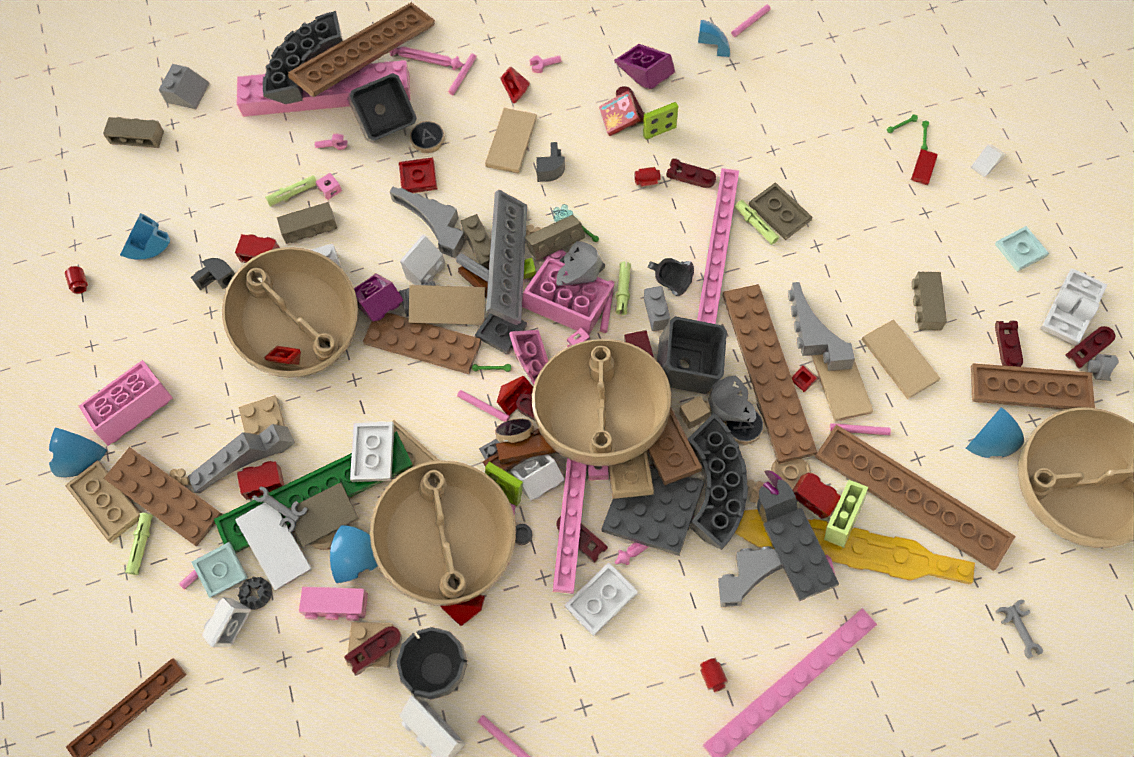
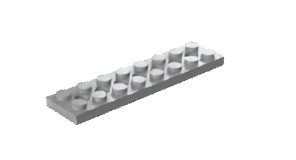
[486,189,527,325]

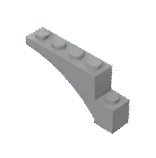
[389,186,466,258]
[788,282,855,371]
[188,424,295,493]
[718,546,783,607]

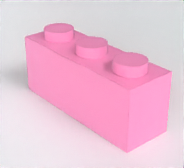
[299,587,368,621]

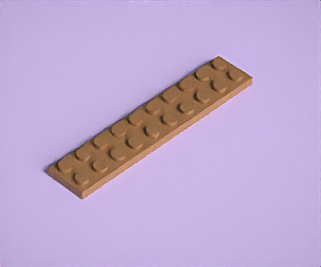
[289,2,435,97]
[722,284,817,464]
[815,424,1016,571]

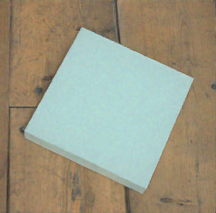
[995,226,1049,272]
[191,542,248,598]

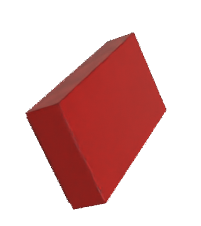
[911,149,938,185]

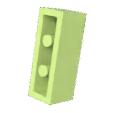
[824,480,868,548]

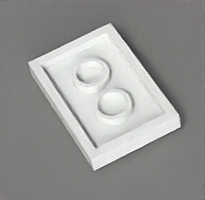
[350,422,394,482]
[564,562,638,637]

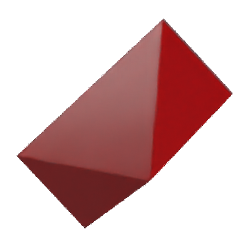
[500,67,530,103]
[264,346,301,365]
[497,376,533,416]
[440,595,485,626]

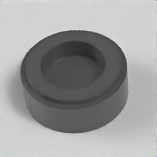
[515,524,533,545]

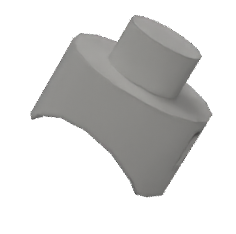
[1087,354,1119,381]

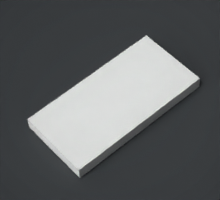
[235,502,312,590]

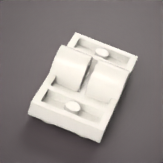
[1040,268,1107,346]

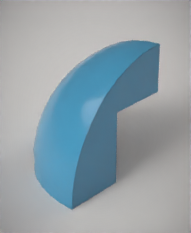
[698,20,730,57]
[120,213,170,260]
[965,407,1024,458]
[49,427,107,478]
[330,525,377,583]

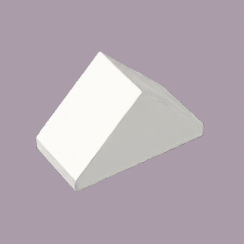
[970,144,1007,178]

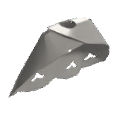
[556,241,602,286]
[708,375,756,422]

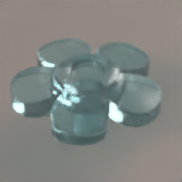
[553,204,573,222]

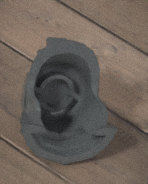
[647,258,694,296]

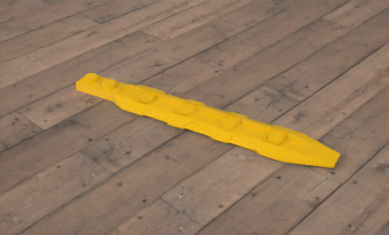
[735,509,975,585]

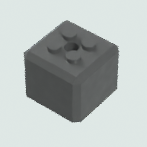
[347,73,417,142]
[657,316,727,394]

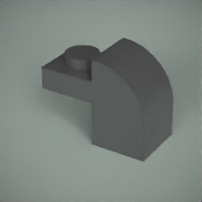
[536,142,565,182]
[190,258,235,291]

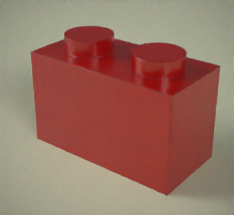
[235,234,280,263]
[237,461,284,500]
[792,472,841,519]

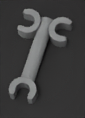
[253,486,308,533]
[995,600,1043,659]

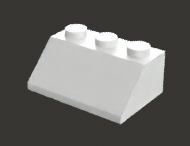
[399,695,466,757]

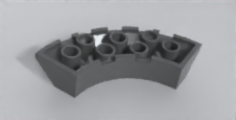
[262,11,343,104]
[688,413,748,550]

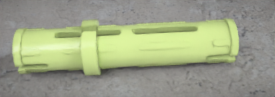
[265,175,317,207]
[735,200,780,245]
[615,261,631,315]
[125,513,153,575]

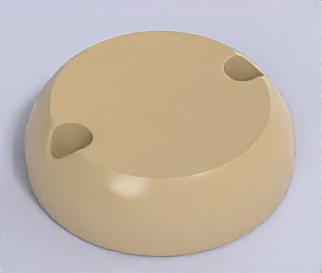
[222,247,359,378]
[532,339,671,466]
[1018,408,1134,548]
[370,461,516,606]

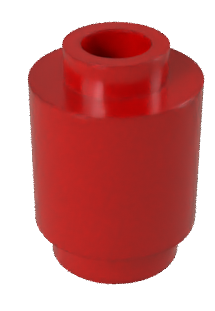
[634,167,661,187]
[64,266,88,294]
[700,658,728,692]

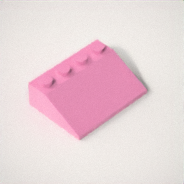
[522,256,614,335]
[79,360,173,446]

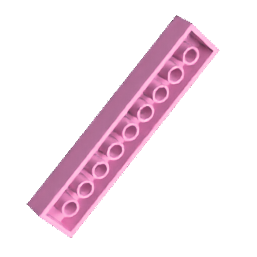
[237,60,410,117]

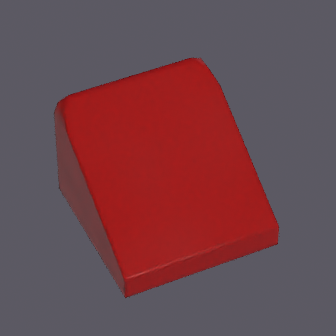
[792,365,819,392]

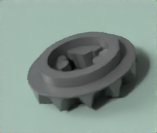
[238,576,272,610]

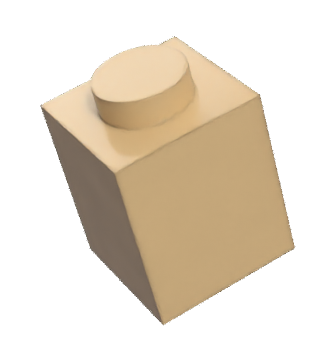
[679,396,711,429]

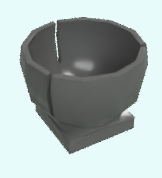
[396,627,467,700]

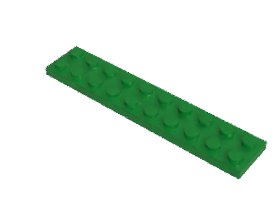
[214,431,414,553]

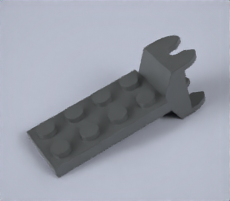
[757,479,839,602]

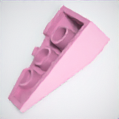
[509,330,548,385]

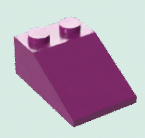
[614,44,675,89]
[354,273,404,322]

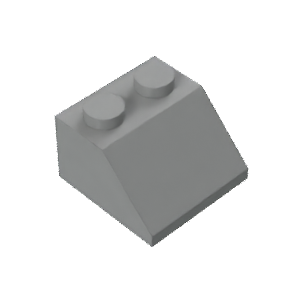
[158,63,210,109]

